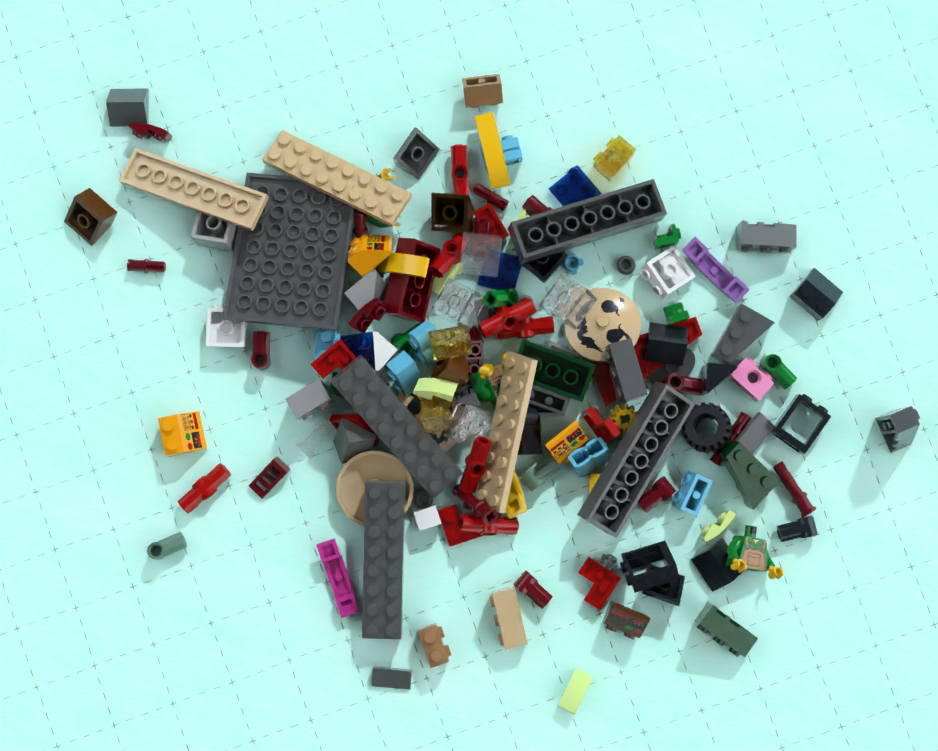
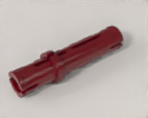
[709,412,752,466]

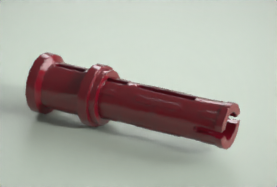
[772,461,817,518]
[452,484,498,525]

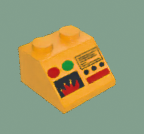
[347,234,393,277]
[158,411,207,457]
[544,420,589,464]

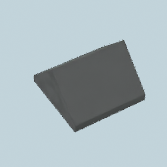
[106,88,149,127]
[393,127,440,180]
[333,418,377,464]

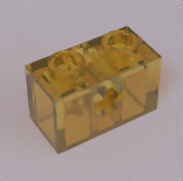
[593,135,636,182]
[428,325,472,361]
[421,395,452,434]

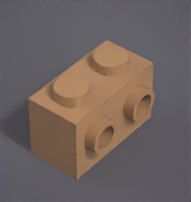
[462,74,503,108]
[418,623,452,668]

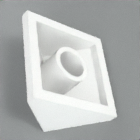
[373,332,399,374]

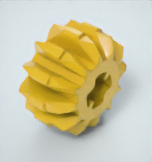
[608,403,638,436]

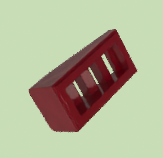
[248,457,290,499]

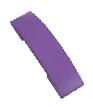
[682,236,750,303]

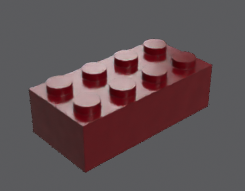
[384,238,441,323]

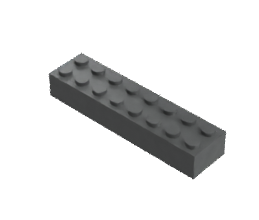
[508,179,667,264]
[331,354,463,499]
[577,382,695,538]
[362,480,406,639]

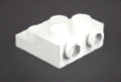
[641,246,696,299]
[206,305,247,348]

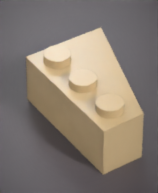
[489,586,528,650]

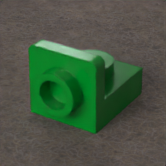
[653,223,681,250]
[663,302,690,325]

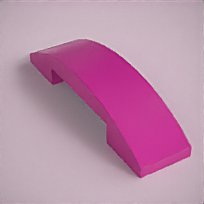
[316,538,360,618]

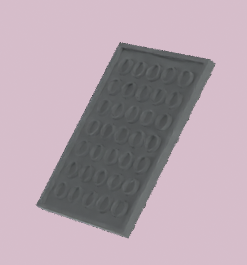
[223,173,356,332]

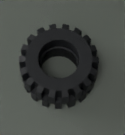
[681,402,733,454]

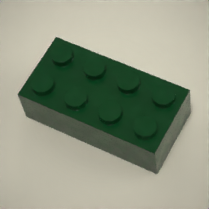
[518,339,597,402]

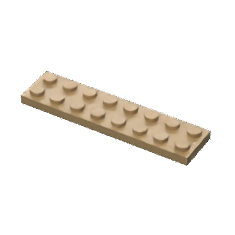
[262,130,412,227]
[119,148,269,231]
[476,351,538,513]

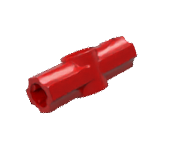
[450,144,469,195]
[429,229,473,279]
[478,298,536,339]
[497,316,555,340]
[459,436,492,494]
[177,463,232,514]
[458,514,519,536]

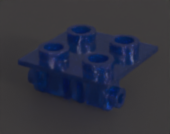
[549,165,602,206]
[477,249,522,290]
[341,332,375,370]

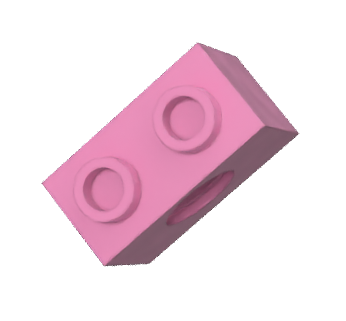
[728,358,774,401]

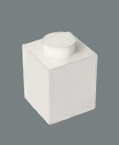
[411,505,442,531]

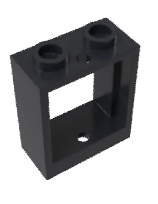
[770,394,831,455]
[620,540,679,593]

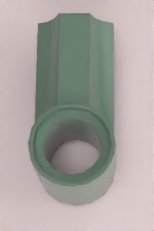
[520,456,561,492]
[147,531,188,560]

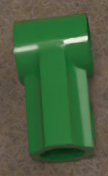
[483,288,519,308]
[390,322,422,355]
[760,354,797,390]

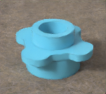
[561,252,584,275]

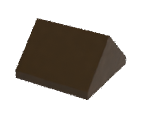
[431,192,475,233]

